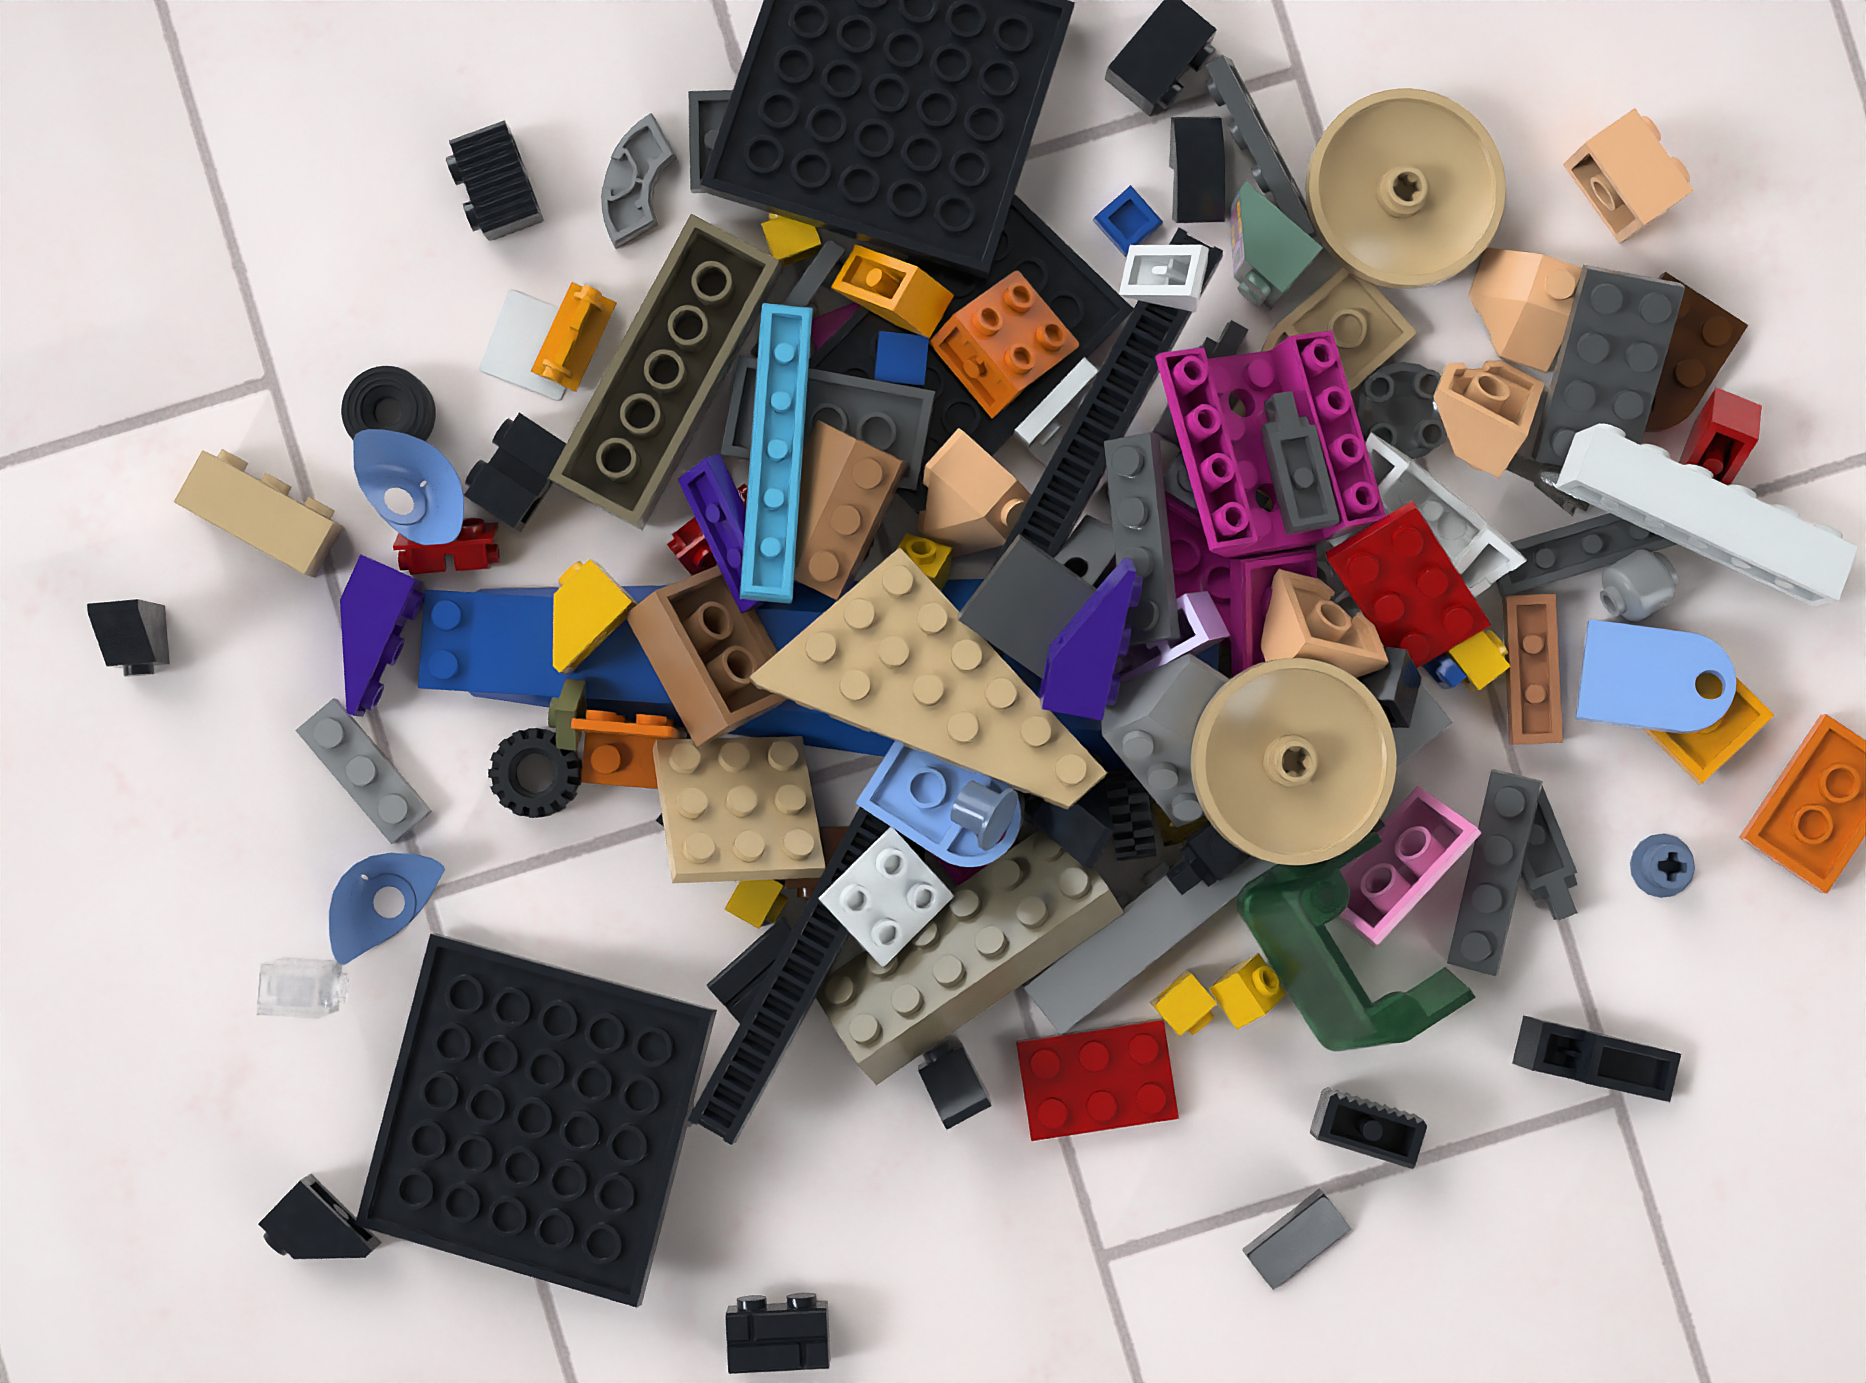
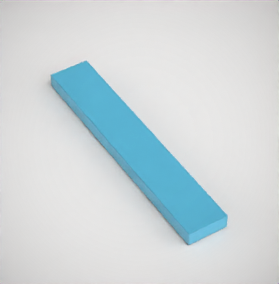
[740,303,813,604]

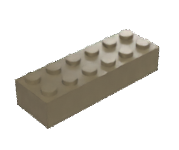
[548,214,782,531]
[816,829,1124,1085]

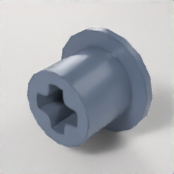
[950,780,1018,851]
[1630,834,1695,898]

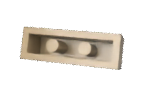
[173,449,344,578]

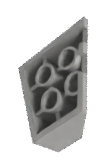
[1101,653,1230,828]

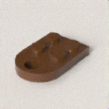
[1644,272,1748,432]

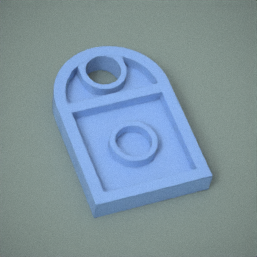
[1575,619,1736,734]
[855,741,1021,867]

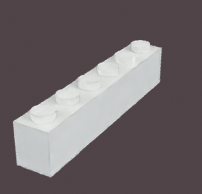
[1555,424,1859,607]

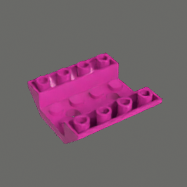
[1155,330,1386,559]

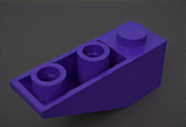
[340,554,425,717]
[1039,557,1142,721]

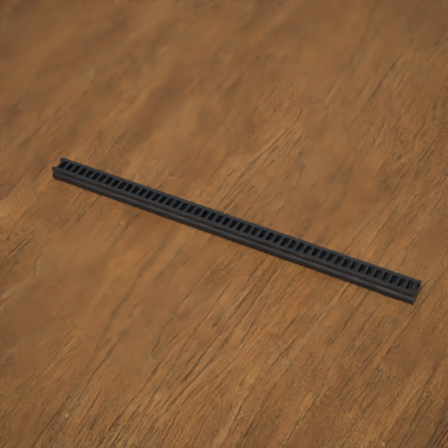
[688,227,1223,1145]

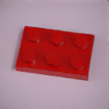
[1325,500,1491,668]
[1016,1018,1179,1141]

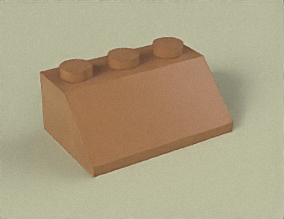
[794,420,909,600]
[625,566,789,747]

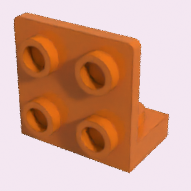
[928,271,1079,419]
[571,710,687,789]

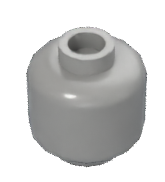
[1600,549,1678,622]

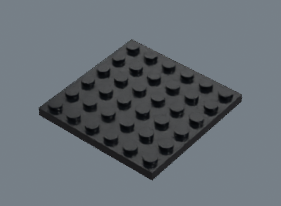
[700,0,1075,279]
[355,933,717,1308]

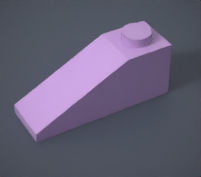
[1113,591,1230,684]

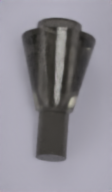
[1505,453,1590,517]

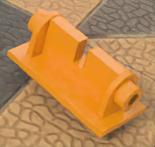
[531,282,617,392]

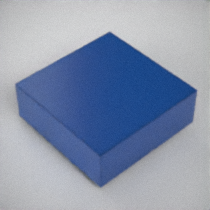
[1093,185,1163,257]
[874,331,929,388]

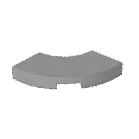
[601,113,677,249]

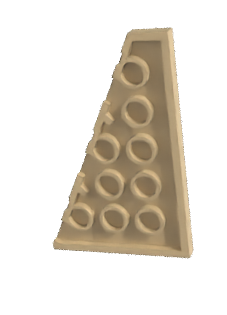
[750,547,1107,810]

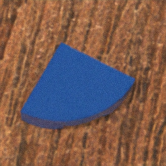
[1422,653,1467,689]

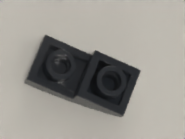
[1169,116,1225,223]

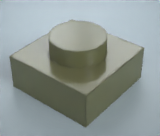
[548,678,587,751]

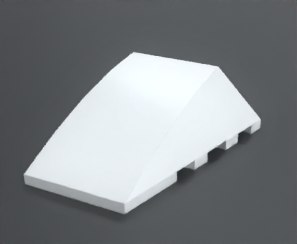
[1314,432,1527,647]

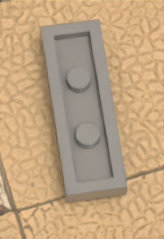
[295,698,432,844]

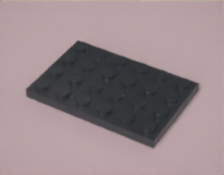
[808,194,1134,515]

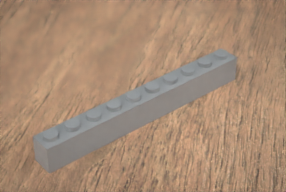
[1022,682,1453,1035]

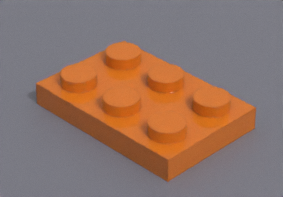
[1739,714,1866,894]

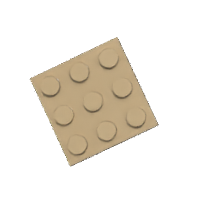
[653,736,826,884]

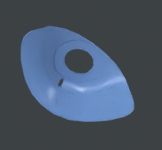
[353,429,464,545]
[329,853,445,965]

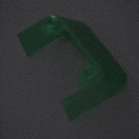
[1236,829,1476,1052]

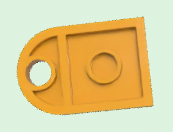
[1643,629,1775,786]

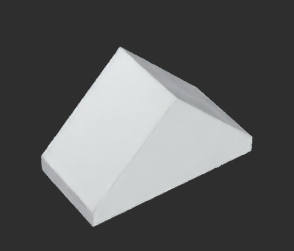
[1119,245,1209,312]

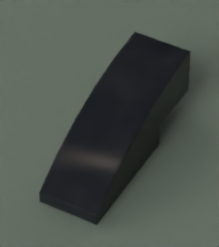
[1512,1015,1681,1102]

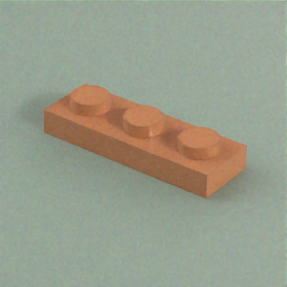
[1502,594,1563,745]

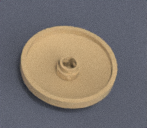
[1305,88,1506,289]
[1191,658,1397,865]

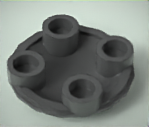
[1355,362,1447,459]

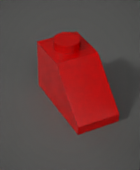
[1678,387,1762,486]

